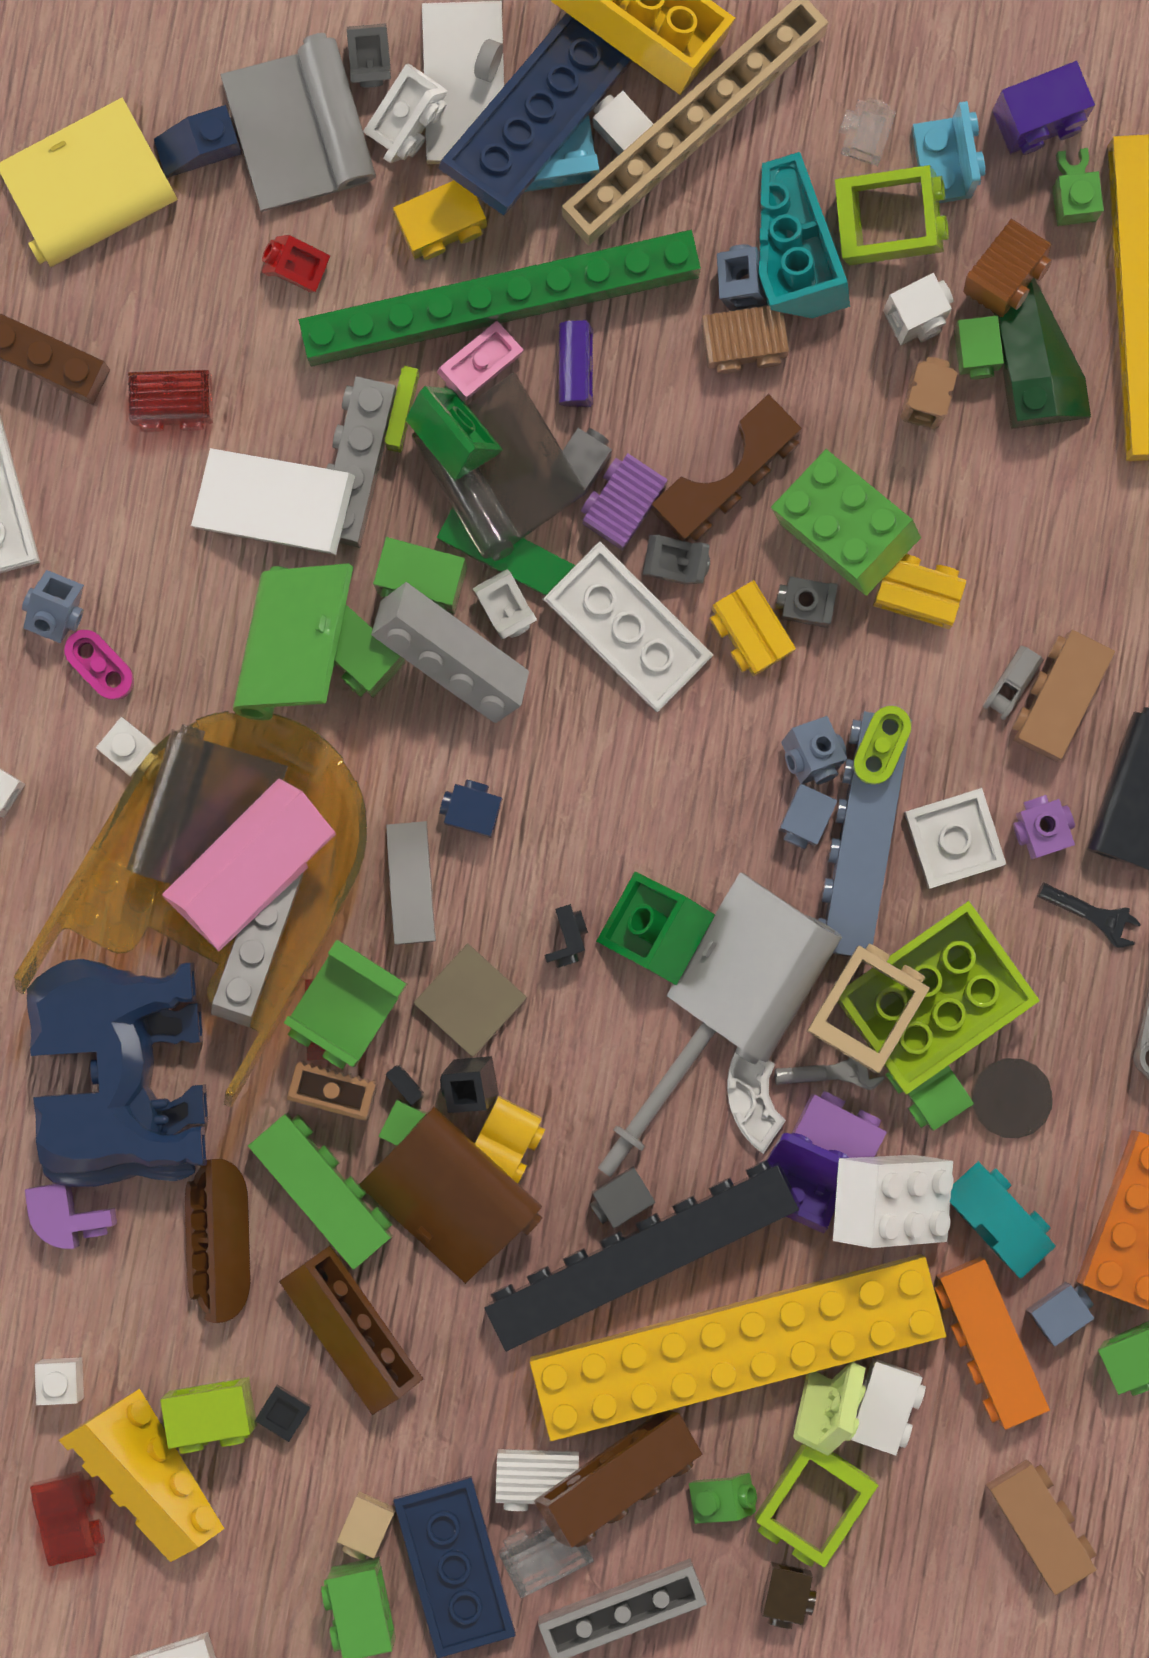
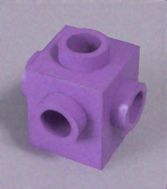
[1013,795,1075,860]

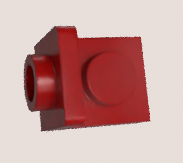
[261,235,331,293]

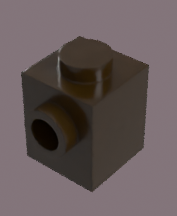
[761,1562,816,1629]

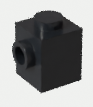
[440,1056,499,1113]

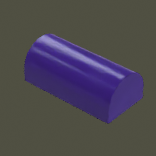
[559,320,593,407]

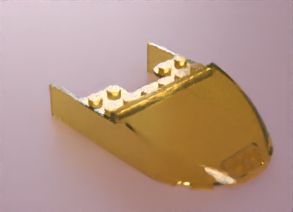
[14,711,367,1108]

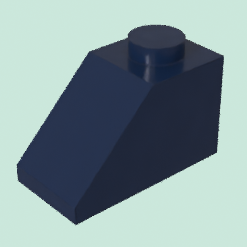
[154,105,242,178]

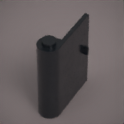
[1087,707,1149,870]

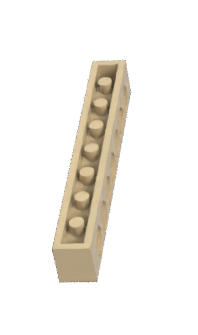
[562,0,828,246]

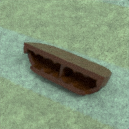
[185,1159,251,1323]

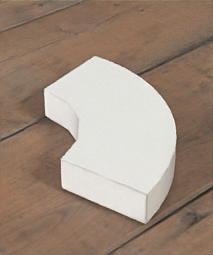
[727,1047,786,1154]

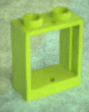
[835,165,949,266]
[754,1443,879,1568]

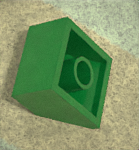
[596,871,715,985]

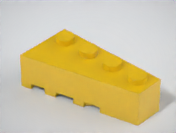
[58,1389,225,1562]

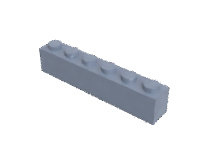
[818,711,912,957]

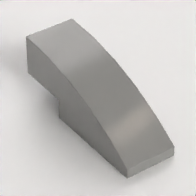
[386,821,436,945]

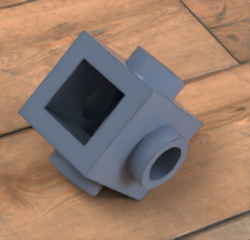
[22,570,84,643]
[781,716,847,785]

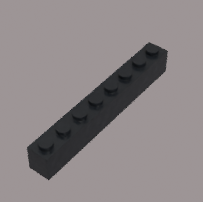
[484,1160,801,1352]

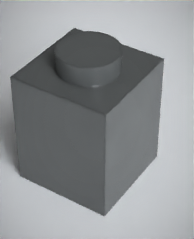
[590,1166,656,1228]

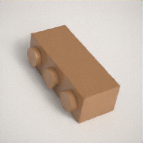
[1012,629,1115,762]
[986,1459,1097,1596]

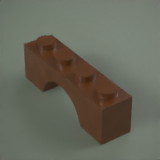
[0,313,110,405]
[651,394,802,542]

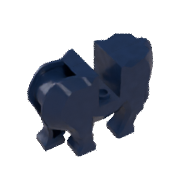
[27,959,208,1187]

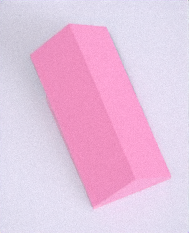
[162,779,336,951]

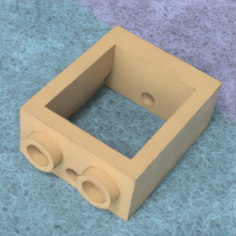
[807,943,930,1073]

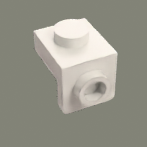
[473,569,537,639]

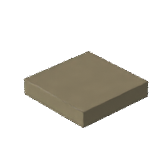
[413,943,528,1057]

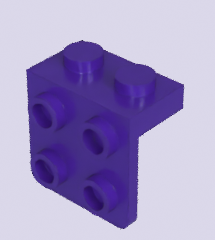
[766,1133,849,1234]

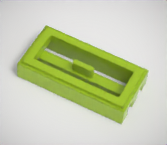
[384,366,420,453]

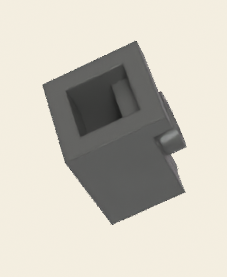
[775,576,838,628]

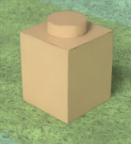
[337,1491,395,1560]

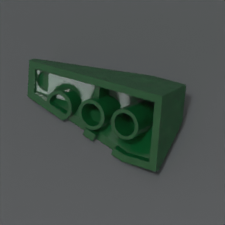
[994,278,1091,429]

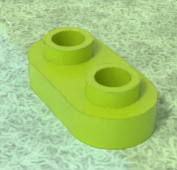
[853,706,911,785]

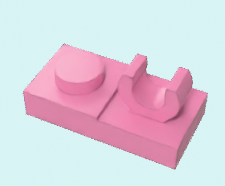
[437,321,524,402]

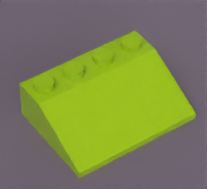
[837,901,1040,1095]

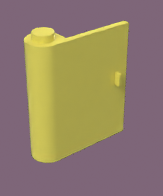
[0,97,178,267]

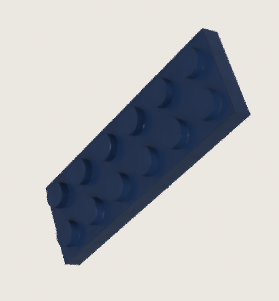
[438,13,633,216]

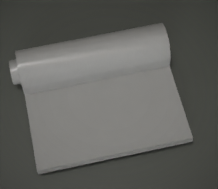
[220,33,376,212]
[667,872,842,1064]

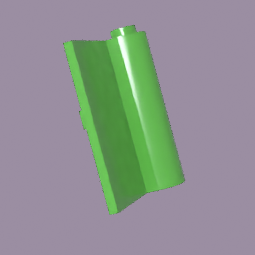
[233,563,353,721]

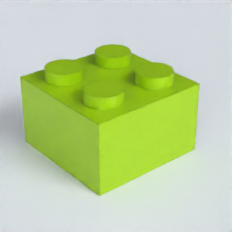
[160,1377,257,1454]

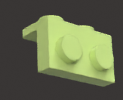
[793,1362,866,1456]

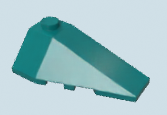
[759,152,850,319]

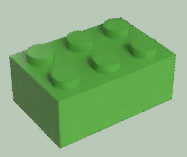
[771,449,921,596]

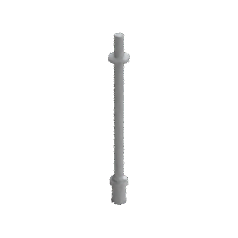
[598,1022,716,1177]

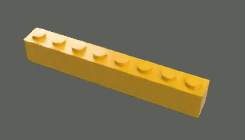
[1107,134,1149,461]

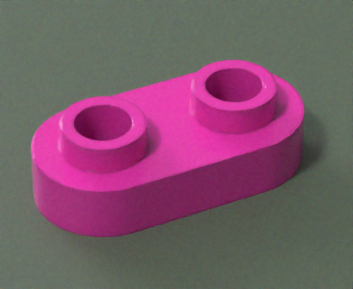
[64,630,134,700]

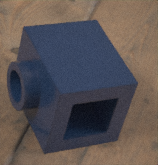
[439,779,503,838]

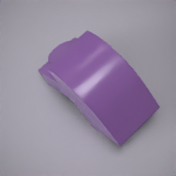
[25,1184,117,1249]

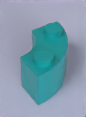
[950,1161,1056,1279]

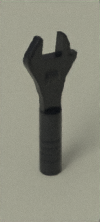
[1037,882,1141,948]

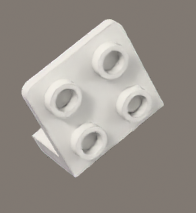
[363,64,448,163]

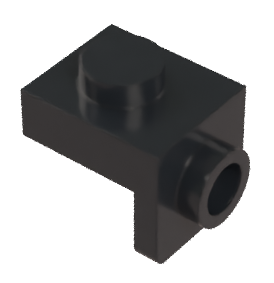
[544,904,588,968]

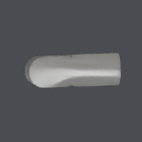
[983,646,1044,720]

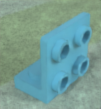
[912,101,985,203]
[525,115,599,192]

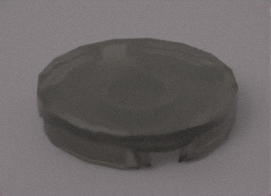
[972,1058,1053,1138]

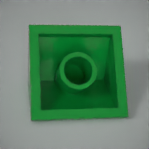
[405,386,503,481]

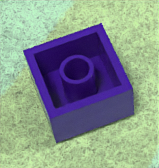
[992,61,1095,155]

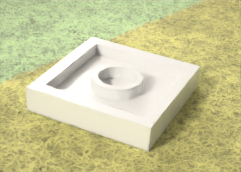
[904,788,1006,889]

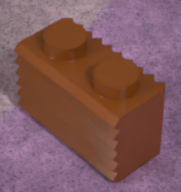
[963,219,1052,317]

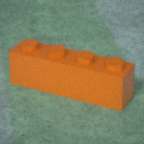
[934,1256,1050,1430]

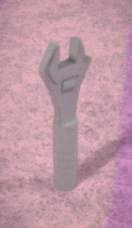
[774,1057,885,1090]

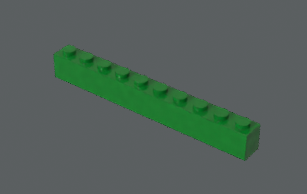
[298,229,701,367]

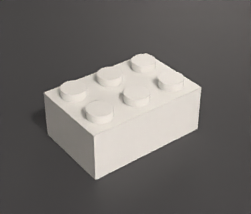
[833,1155,953,1248]

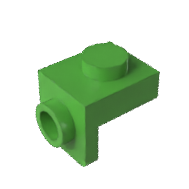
[689,1473,757,1524]

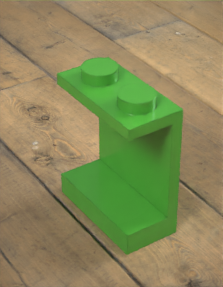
[284,940,408,1069]

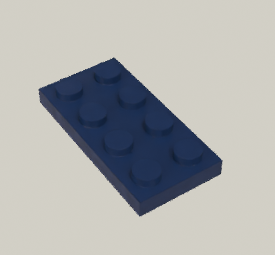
[393,1476,516,1658]

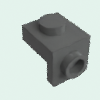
[347,23,391,88]
[643,535,710,585]

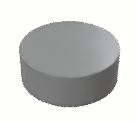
[474,39,503,82]

